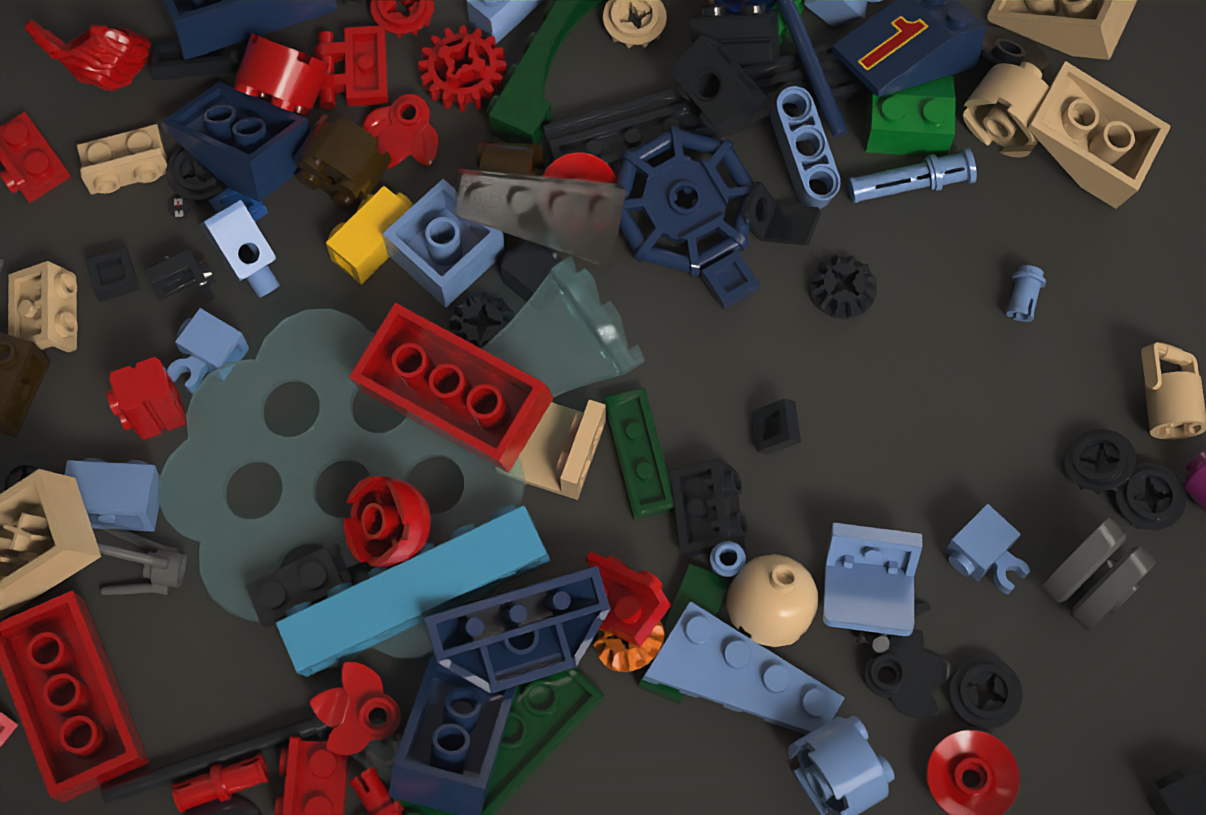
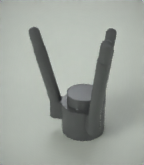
[97,529,187,595]

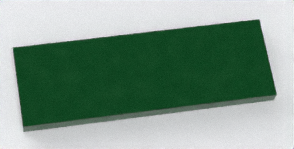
[366,668,605,815]

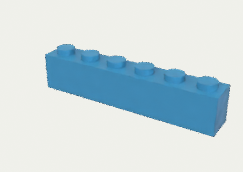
[276,505,551,677]

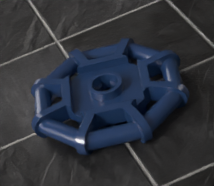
[606,125,754,277]

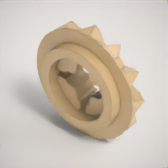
[603,0,667,48]

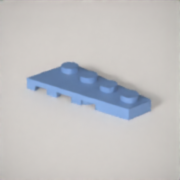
[642,601,844,735]

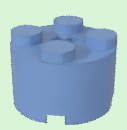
[788,715,895,815]

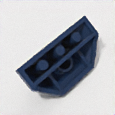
[423,566,611,694]

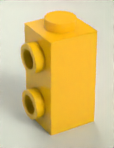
[326,186,414,285]

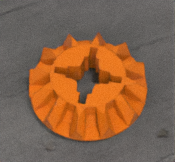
[593,621,665,672]

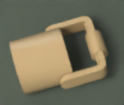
[1141,342,1206,440]

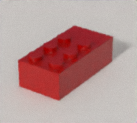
[349,303,554,473]
[0,590,150,802]

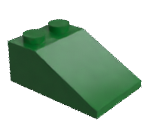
[865,75,955,157]

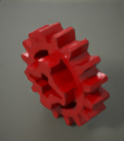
[418,25,507,112]

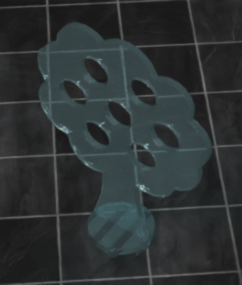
[158,255,645,669]

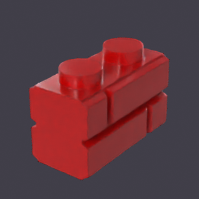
[106,357,188,440]

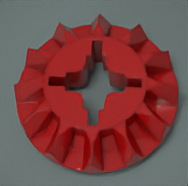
[370,0,435,38]

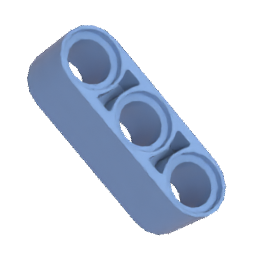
[770,86,841,209]

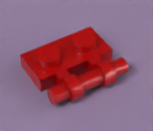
[314,25,389,110]

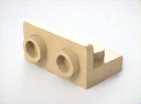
[77,124,168,194]
[8,261,78,352]

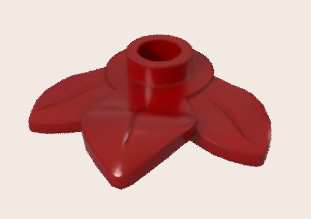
[362,94,439,170]
[310,662,401,755]

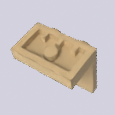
[497,400,606,500]

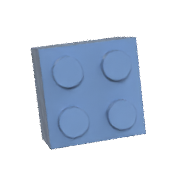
[382,179,505,308]

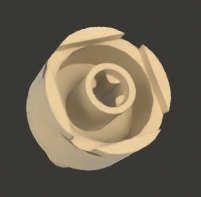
[963,62,1050,157]

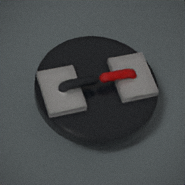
[169,198,190,218]

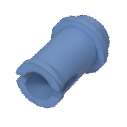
[1006,265,1046,322]
[710,541,746,580]

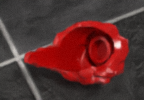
[24,19,151,91]

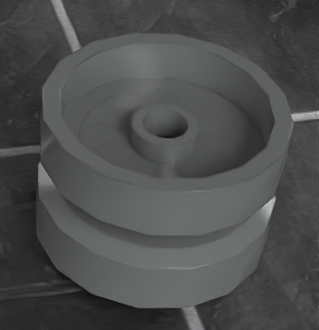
[1041,517,1158,632]

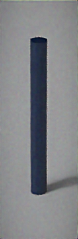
[776,0,848,138]

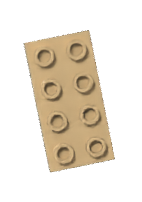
[0,469,101,620]

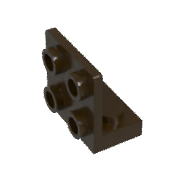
[0,333,51,438]

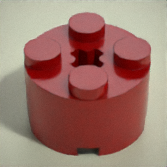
[234,33,329,116]

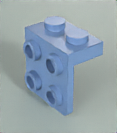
[823,523,922,636]

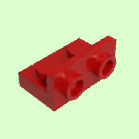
[0,112,71,203]
[585,551,671,647]
[275,736,350,815]

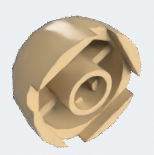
[726,554,818,647]

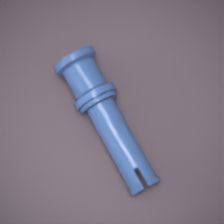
[848,147,977,203]

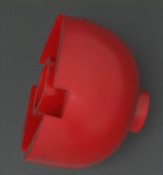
[343,476,431,567]

